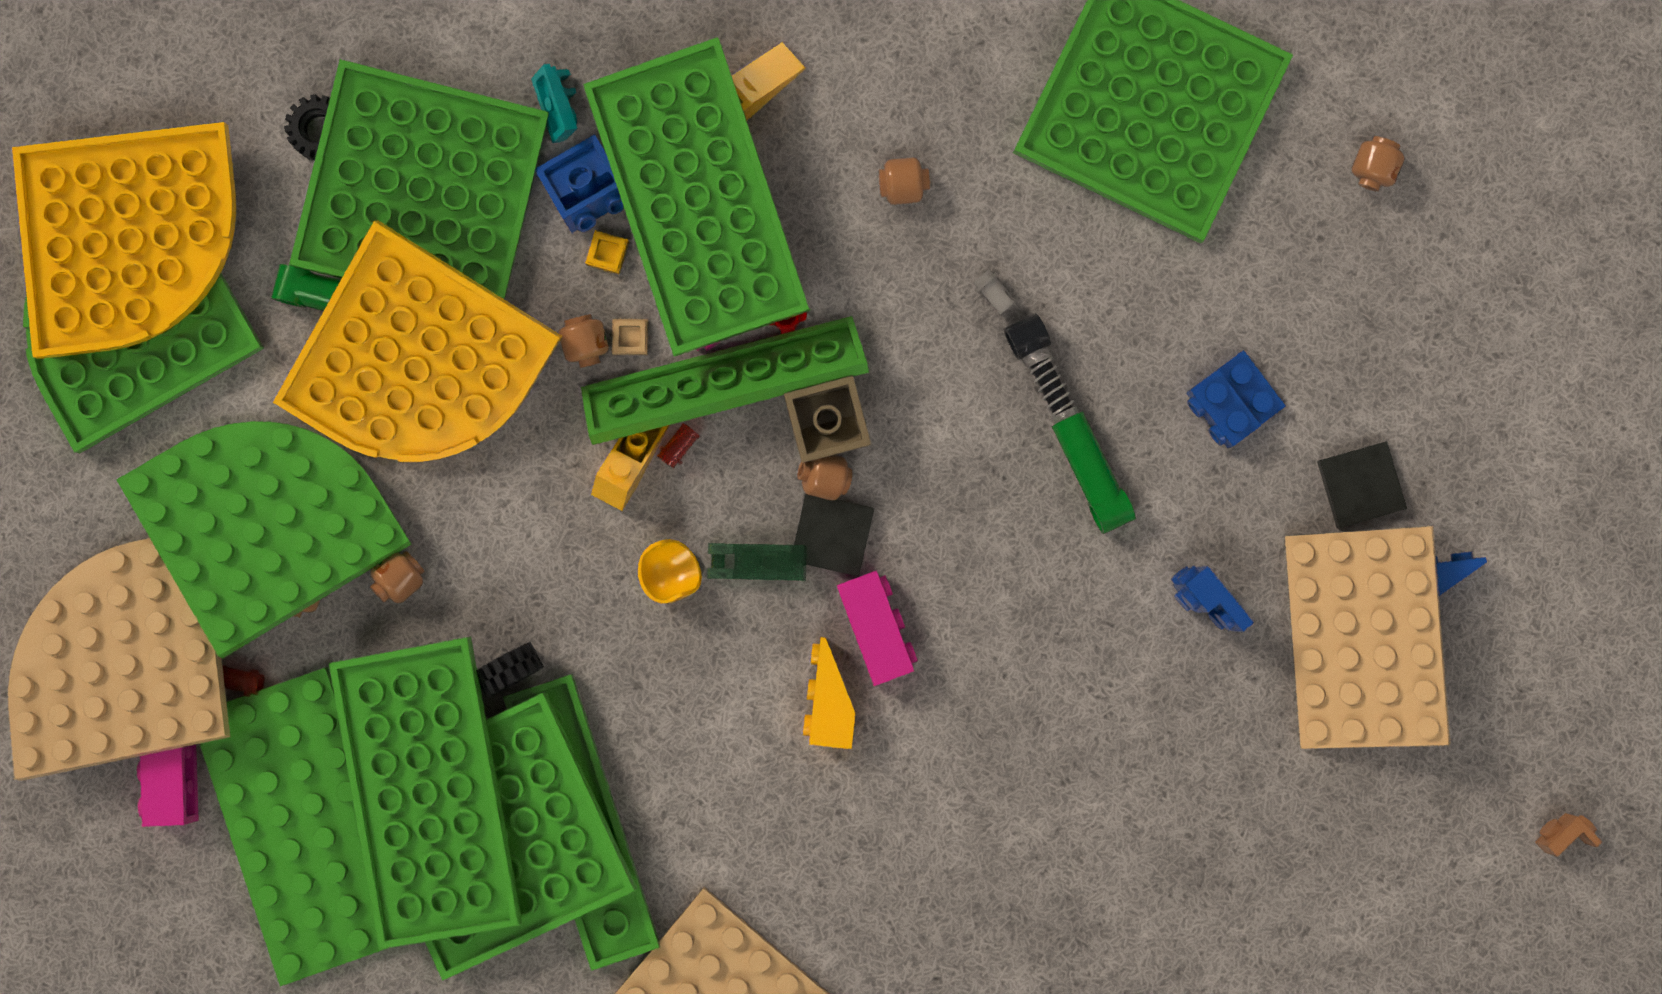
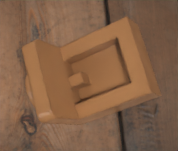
[1535,813,1602,857]

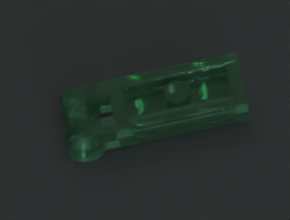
[707,543,807,581]

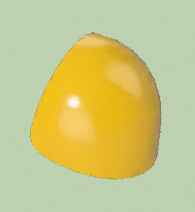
[638,539,702,604]

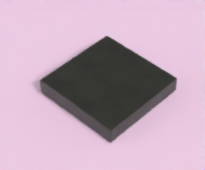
[1317,441,1407,528]
[790,494,875,577]

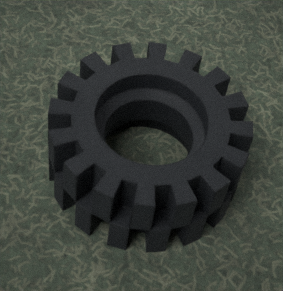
[284,94,330,161]
[476,642,544,698]

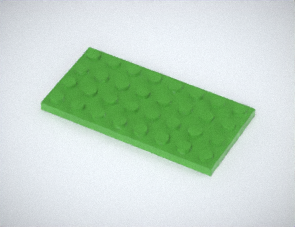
[583,37,810,356]
[329,637,523,950]
[200,667,388,986]

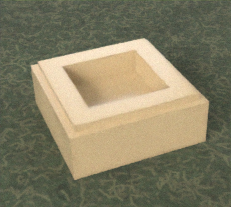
[612,319,648,355]

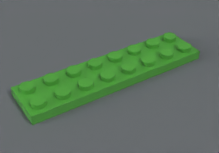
[581,316,869,445]
[503,674,660,971]

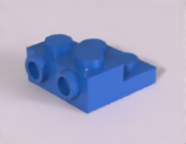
[535,134,624,233]
[1186,350,1286,448]
[1171,565,1254,632]

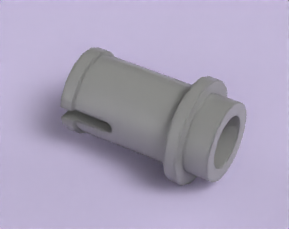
[973,269,1017,315]

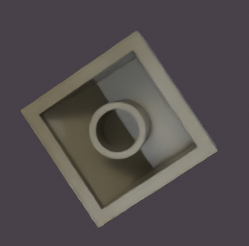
[784,376,871,463]

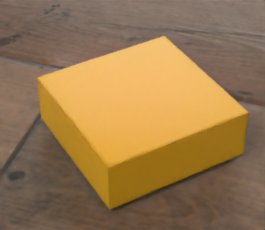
[585,230,629,275]

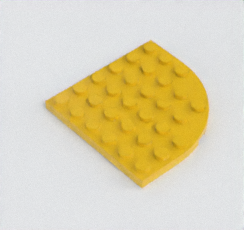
[12,122,236,359]
[273,220,562,462]

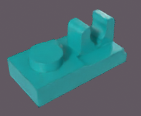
[531,64,578,143]

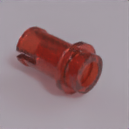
[657,422,700,469]
[222,665,265,697]

